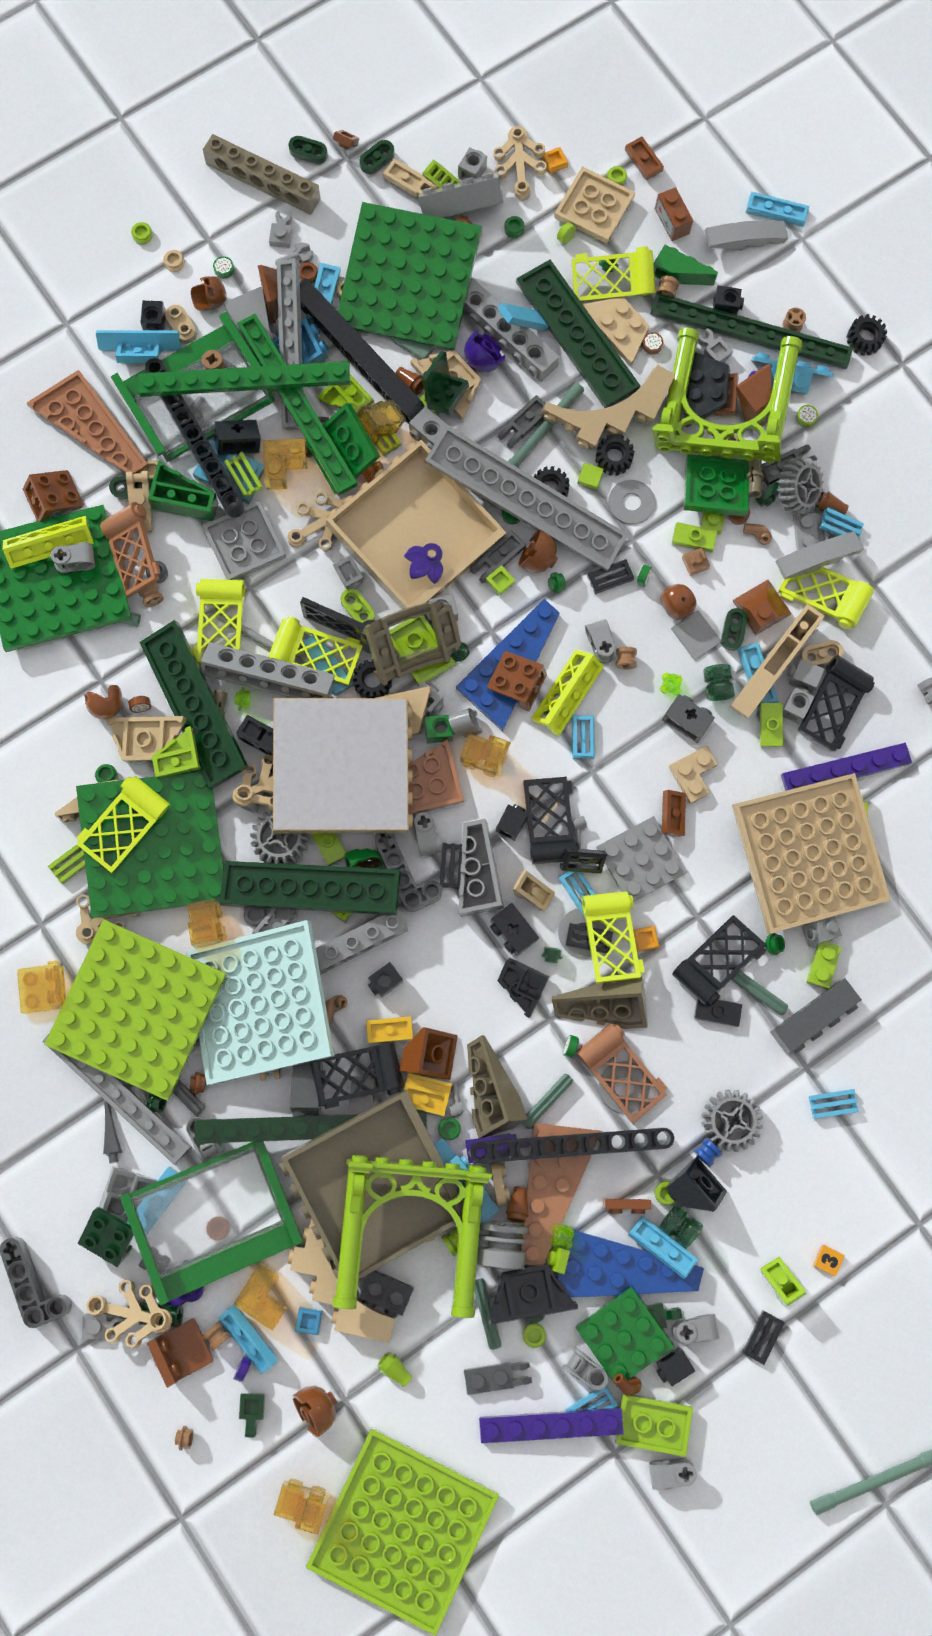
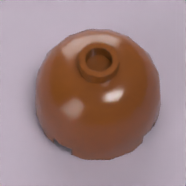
[518,530,558,573]
[293,1386,337,1438]

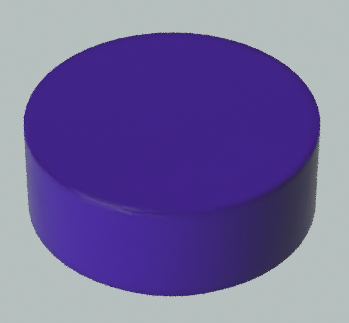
[233,1356,251,1382]

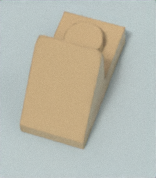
[513,870,555,911]

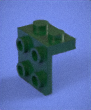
[422,351,469,415]
[77,1207,134,1267]

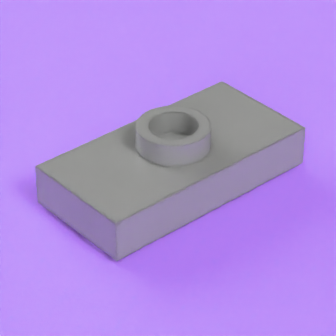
[252,909,297,934]

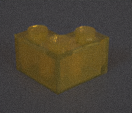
[357,400,406,445]
[263,438,308,490]
[459,733,511,777]
[187,899,227,949]
[233,1261,288,1331]
[274,1479,330,1535]

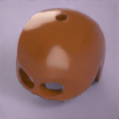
[191,276,226,311]
[660,584,697,620]
[84,685,122,719]

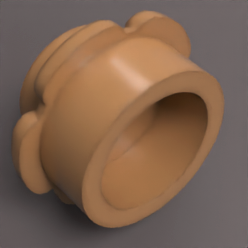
[175,1426,194,1451]

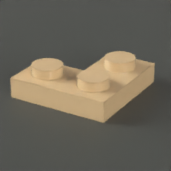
[669,746,718,804]

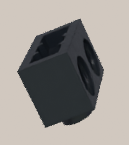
[236,715,273,756]
[359,1270,414,1317]

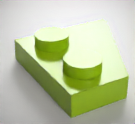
[317,374,375,416]
[152,726,201,778]

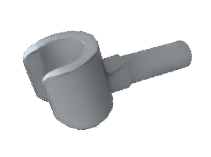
[572,816,587,848]
[448,1084,463,1118]

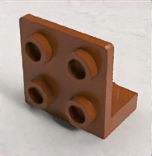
[23,470,84,522]
[487,651,547,712]
[147,1318,214,1388]

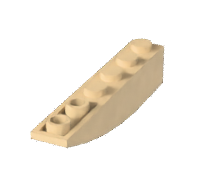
[730,604,825,719]

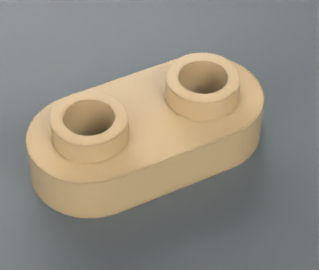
[165,305,197,344]
[800,640,844,667]
[490,1162,510,1207]

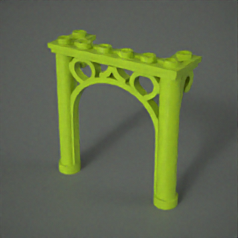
[652,328,802,463]
[332,1155,492,1318]

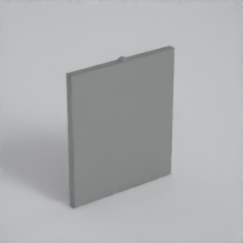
[671,610,721,660]

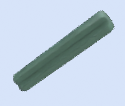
[731,970,788,1015]
[522,1073,573,1129]
[474,1278,501,1350]

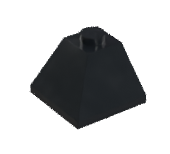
[666,1156,728,1212]

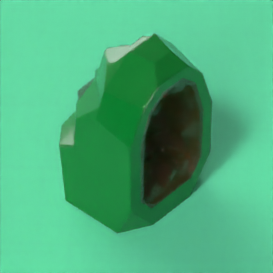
[344,848,383,868]

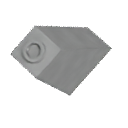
[224,287,271,365]

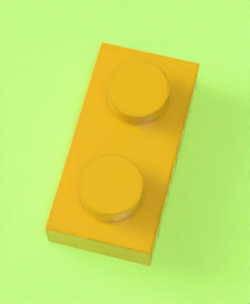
[366,1016,413,1044]

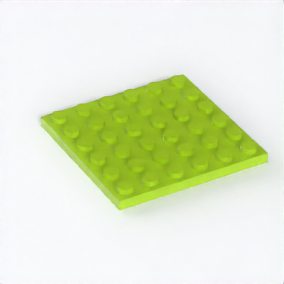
[44,919,227,1101]
[305,1427,499,1636]

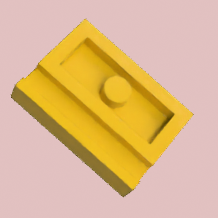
[404,1073,452,1116]

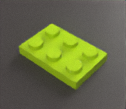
[389,615,456,686]
[615,1393,693,1457]

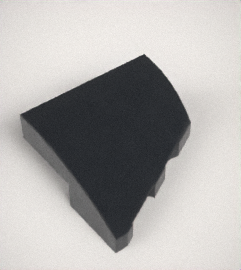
[497,958,550,1018]

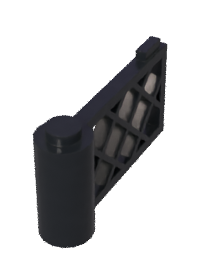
[300,597,375,654]
[798,655,875,751]
[523,777,580,865]
[672,915,767,1006]
[310,1042,404,1109]

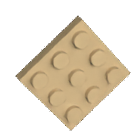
[554,166,635,244]

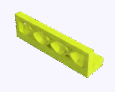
[3,516,94,569]
[531,650,604,736]

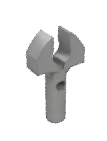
[275,242,313,266]

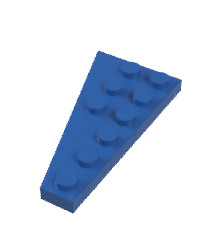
[456,599,560,732]
[556,1228,704,1297]

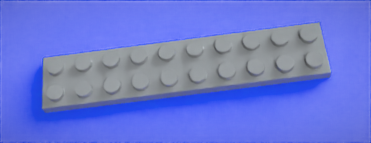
[424,425,628,572]

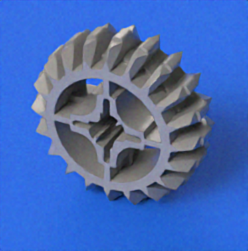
[776,457,824,515]
[250,811,310,864]
[701,1090,763,1152]

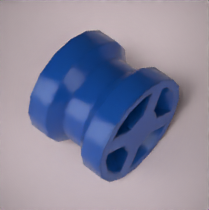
[693,1138,723,1167]

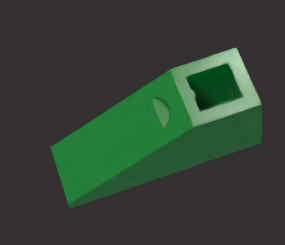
[654,244,718,286]

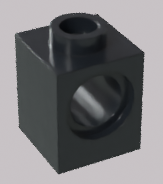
[713,285,744,315]
[140,300,166,330]
[496,804,528,841]
[368,962,404,998]
[656,1347,695,1386]

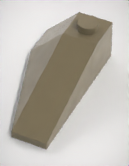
[552,976,648,1029]
[467,1035,528,1138]

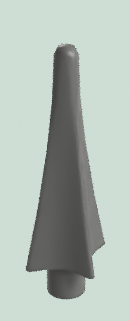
[103,1101,122,1164]

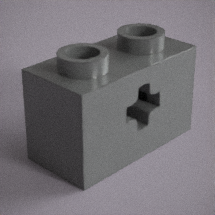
[662,694,715,744]

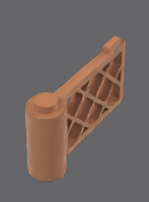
[100,502,161,598]
[576,1023,667,1124]

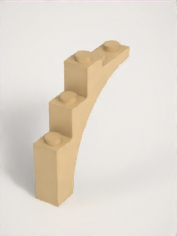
[540,365,675,450]
[287,1217,395,1343]

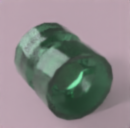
[703,664,735,701]
[659,1204,703,1249]

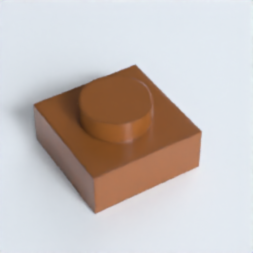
[333,129,360,149]

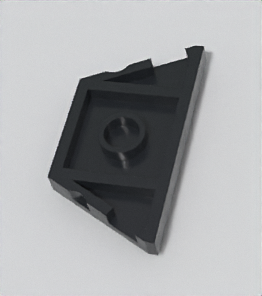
[684,352,730,427]
[489,1264,578,1325]

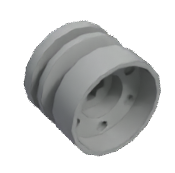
[477,1220,528,1269]

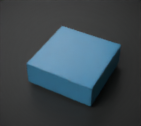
[295,1307,323,1335]

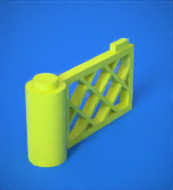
[571,246,656,301]
[778,566,874,629]
[193,579,246,664]
[268,617,363,686]
[76,776,171,873]
[582,891,645,984]

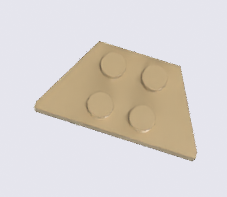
[583,297,650,366]
[410,350,481,420]
[377,686,432,735]
[106,716,186,762]

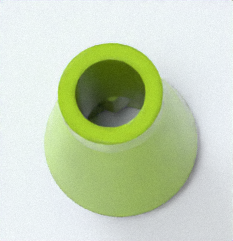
[377,1351,412,1387]

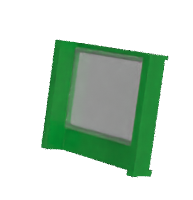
[110,312,276,462]
[120,1141,303,1306]

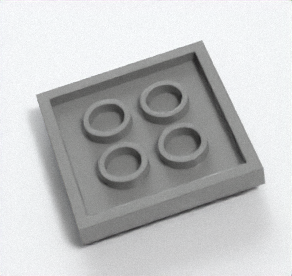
[202,500,286,580]
[596,816,687,902]

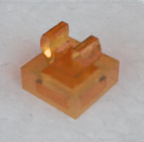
[363,461,384,483]

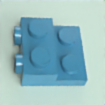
[272,319,329,364]

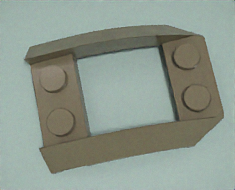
[362,601,461,686]

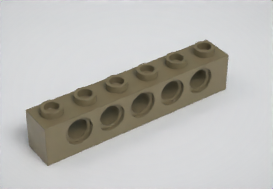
[203,134,320,215]

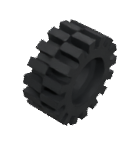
[847,314,887,356]
[595,434,634,476]
[533,466,570,497]
[353,659,392,698]

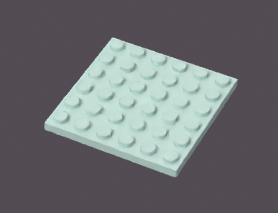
[186,920,334,1085]

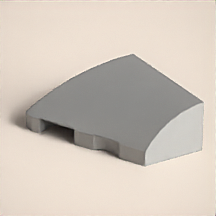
[99,1167,157,1221]

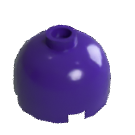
[464,330,506,373]

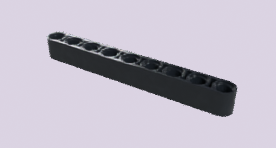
[300,278,425,424]
[145,358,244,518]
[468,1128,675,1163]

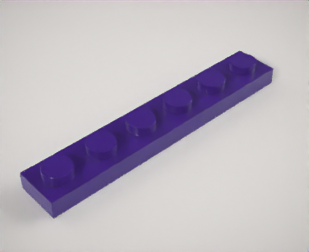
[781,742,912,791]
[479,1408,624,1443]

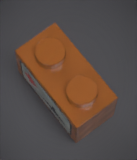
[654,187,693,241]

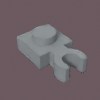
[269,211,292,248]
[698,329,733,362]
[82,1313,125,1339]

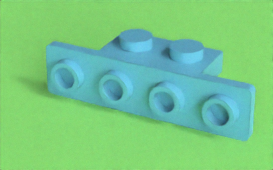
[96,330,181,364]
[751,353,834,394]
[434,1138,500,1223]

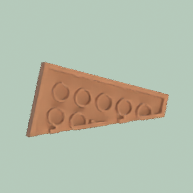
[26,370,149,474]
[336,739,464,834]
[521,1123,602,1266]

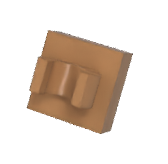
[682,548,710,576]

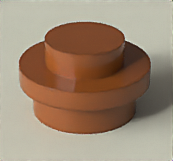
[189,1072,205,1095]

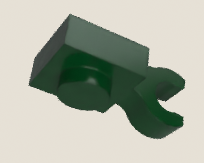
[647,1303,682,1328]
[239,1393,265,1438]

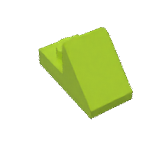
[760,1257,807,1306]

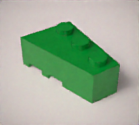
[148,460,219,521]

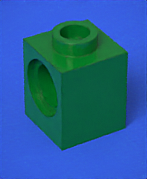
[425,715,455,744]

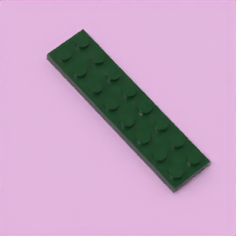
[516,259,641,408]
[139,620,249,789]
[219,861,401,915]

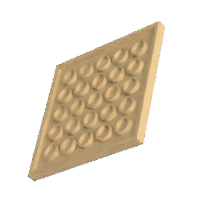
[732,773,891,934]

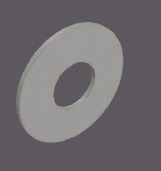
[608,480,655,524]
[558,908,608,958]
[599,1061,650,1113]

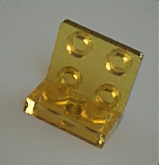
[17,960,66,1014]

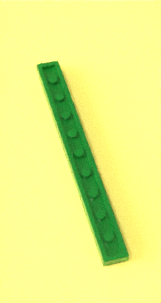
[237,313,358,496]
[138,361,351,397]

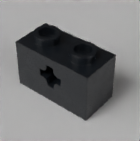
[214,420,261,455]
[490,903,539,956]

